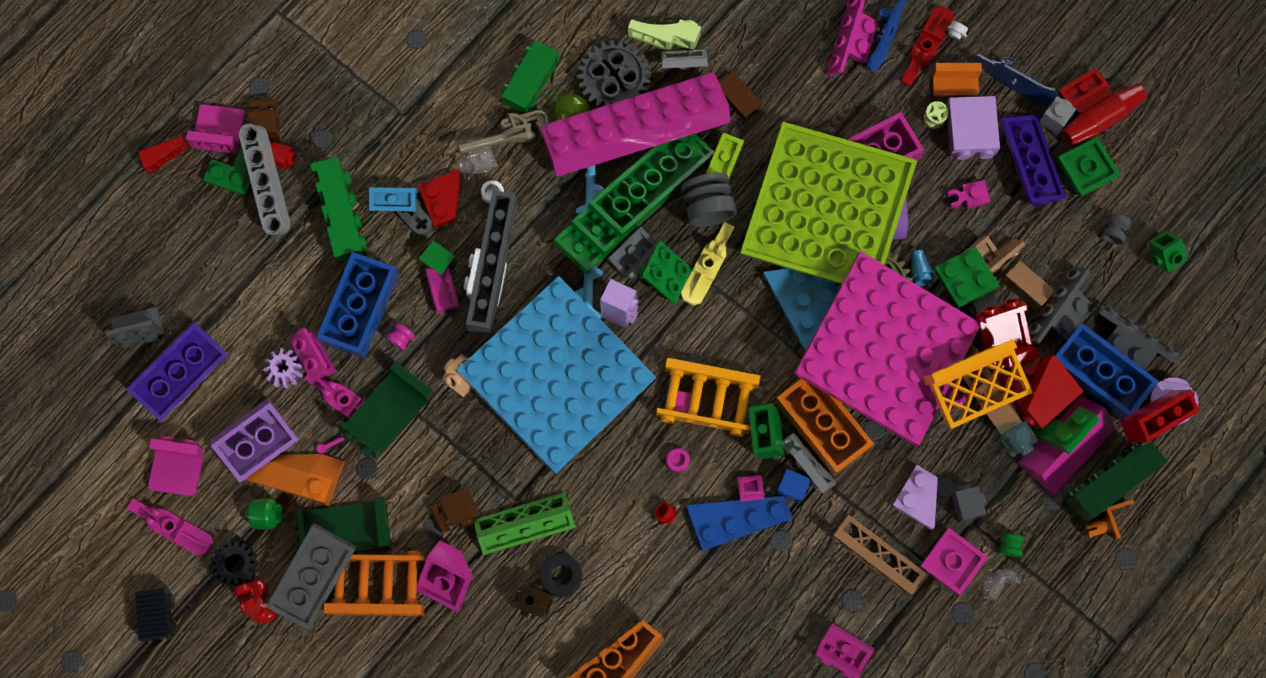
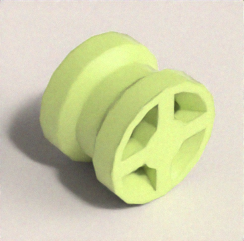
[923,101,949,129]

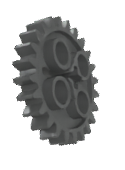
[577,40,651,108]

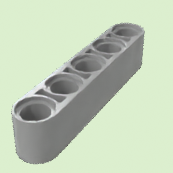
[239,124,290,235]

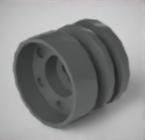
[681,173,737,227]

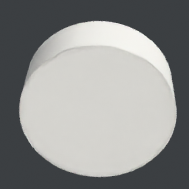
[481,180,504,204]

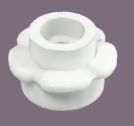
[946,21,968,40]

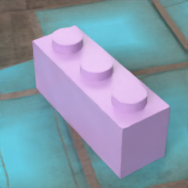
[600,279,639,329]

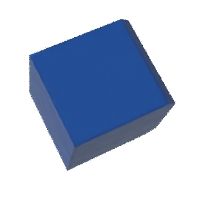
[776,469,810,503]

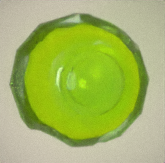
[554,94,591,121]

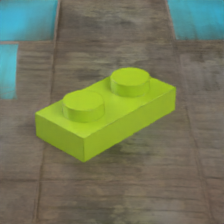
[706,133,744,178]

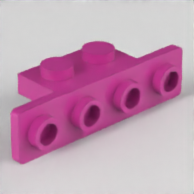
[827,0,879,76]

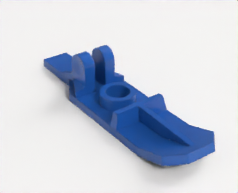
[867,0,906,72]

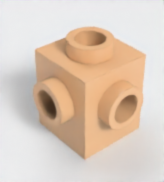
[441,354,472,397]

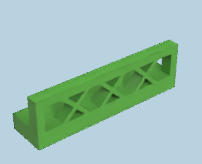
[474,492,576,555]

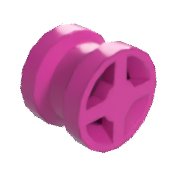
[385,322,415,351]

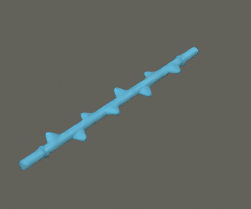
[575,165,604,318]

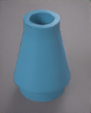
[910,250,934,286]

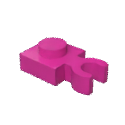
[947,180,991,209]

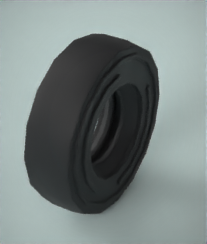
[539,554,582,597]

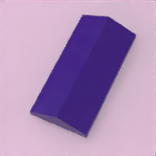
[1000,115,1066,206]
[126,322,228,422]

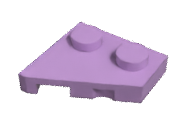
[892,465,938,530]

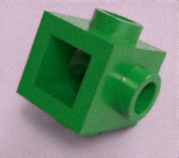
[1148,230,1187,272]

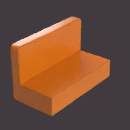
[932,63,982,97]

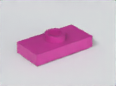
[425,267,460,314]

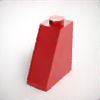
[1019,355,1084,428]

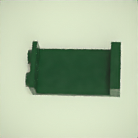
[339,361,432,460]
[294,497,392,553]

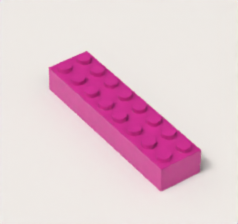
[540,72,730,177]

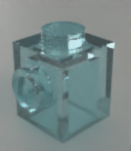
[1000,421,1038,458]

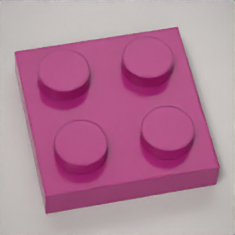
[920,528,988,596]

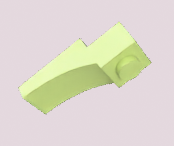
[628,19,701,51]

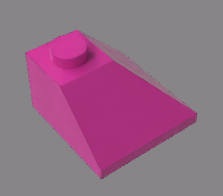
[417,540,473,612]

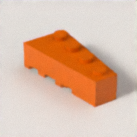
[567,620,664,678]

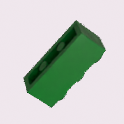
[501,40,560,114]

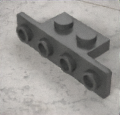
[1028,267,1092,344]
[1098,305,1181,370]

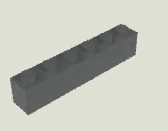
[466,190,518,335]

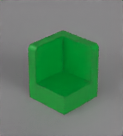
[419,241,457,275]

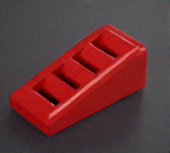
[138,136,189,174]

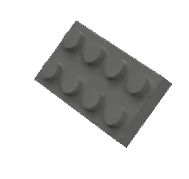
[266,523,356,630]

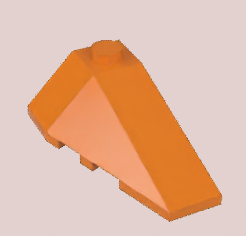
[245,454,345,507]

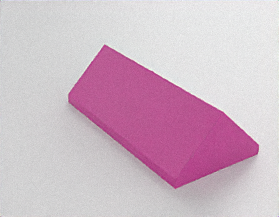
[1018,396,1116,496]

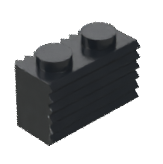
[135,588,177,642]

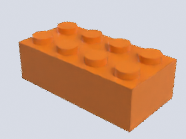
[775,379,874,477]

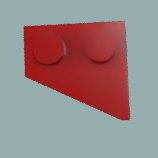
[418,169,461,228]

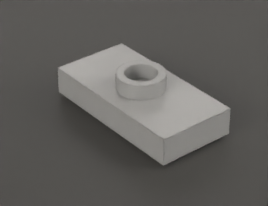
[661,49,708,70]

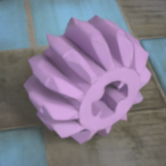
[263,348,304,389]

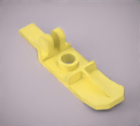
[681,222,735,305]

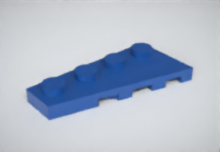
[686,496,793,551]

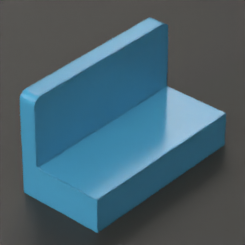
[369,187,419,211]

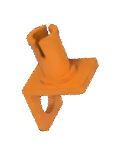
[1085,499,1134,540]

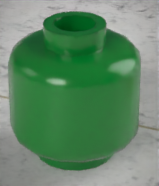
[245,498,283,530]

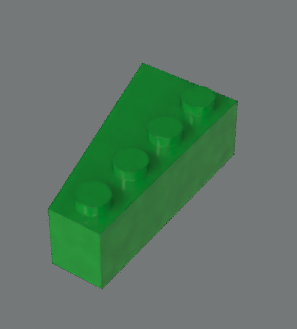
[310,157,367,263]

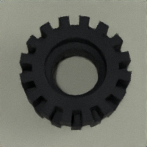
[211,541,258,586]

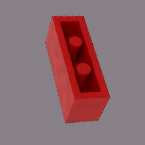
[1120,390,1200,443]

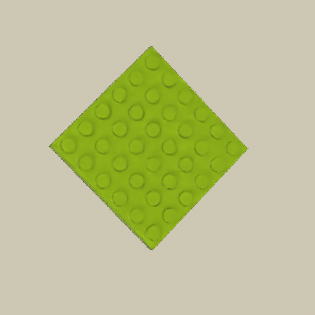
[740,122,917,284]

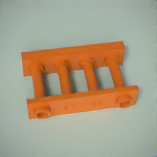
[324,551,427,616]

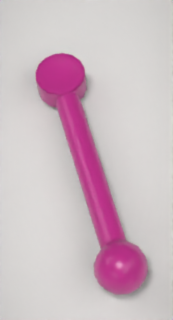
[316,436,345,454]

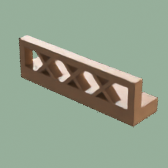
[831,515,926,597]

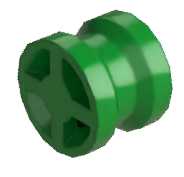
[998,534,1025,558]

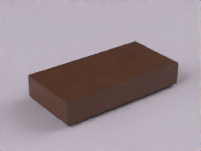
[719,71,763,120]

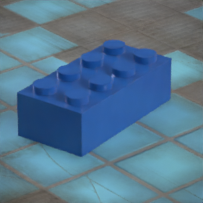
[316,252,399,360]
[1055,323,1159,420]

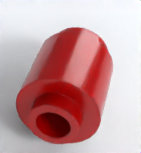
[260,141,296,169]

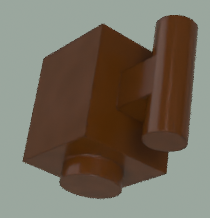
[245,99,280,140]
[430,490,480,534]

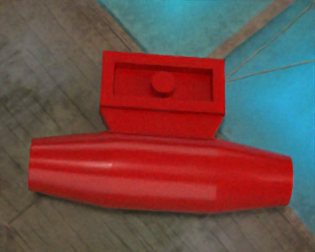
[1058,68,1147,146]

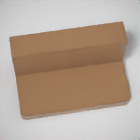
[1002,261,1055,312]

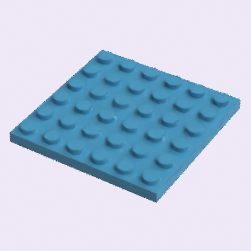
[456,276,657,475]

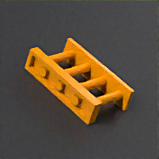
[656,358,760,437]

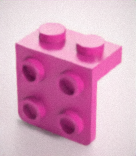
[148,436,205,496]

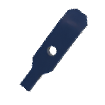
[973,53,1059,105]

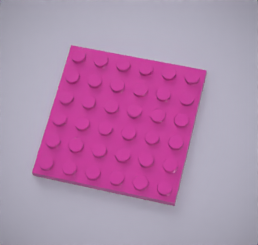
[793,251,980,446]

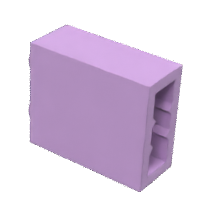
[946,96,1000,160]

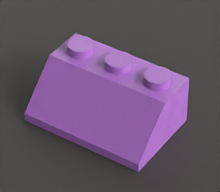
[210,398,299,483]

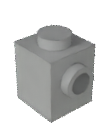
[1039,96,1076,135]

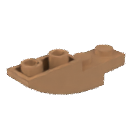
[963,342,1023,435]

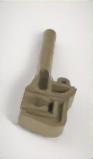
[457,110,548,154]

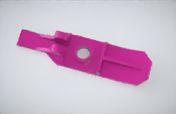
[304,374,365,419]
[126,498,213,557]

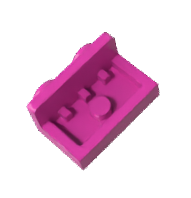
[289,328,336,380]
[815,623,874,678]

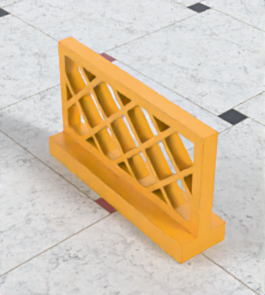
[923,339,1033,429]

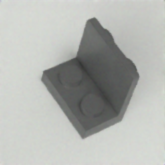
[105,307,164,348]

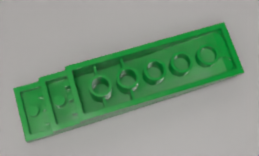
[553,134,715,274]

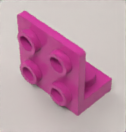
[186,105,245,154]

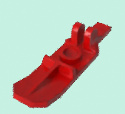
[901,6,954,87]

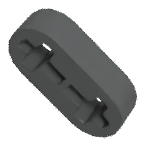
[397,204,433,237]

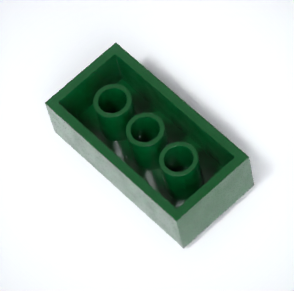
[1063,441,1168,525]

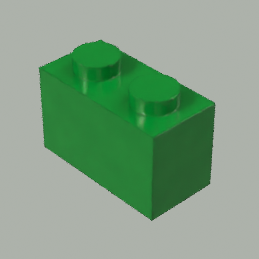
[749,404,784,459]

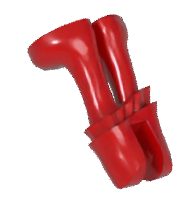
[234,579,277,624]

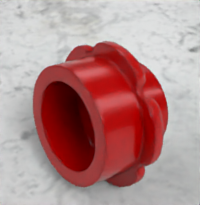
[654,502,676,525]

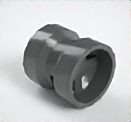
[1102,214,1132,245]

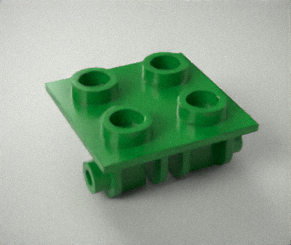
[637,240,692,304]

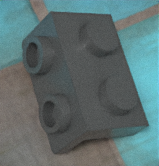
[606,226,657,279]

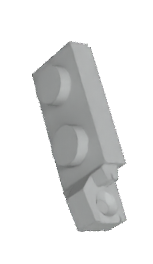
[782,433,836,493]

